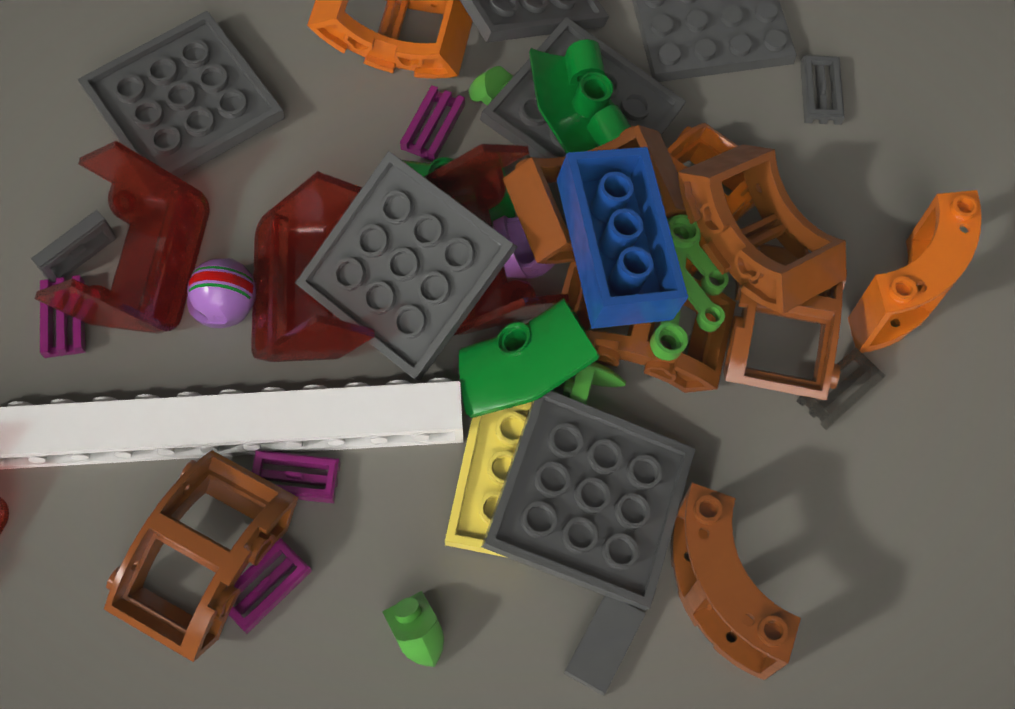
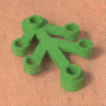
[650,214,729,361]

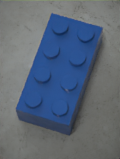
[557,147,688,329]

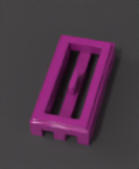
[400,85,465,161]
[40,275,86,358]
[251,450,341,504]
[229,538,312,634]

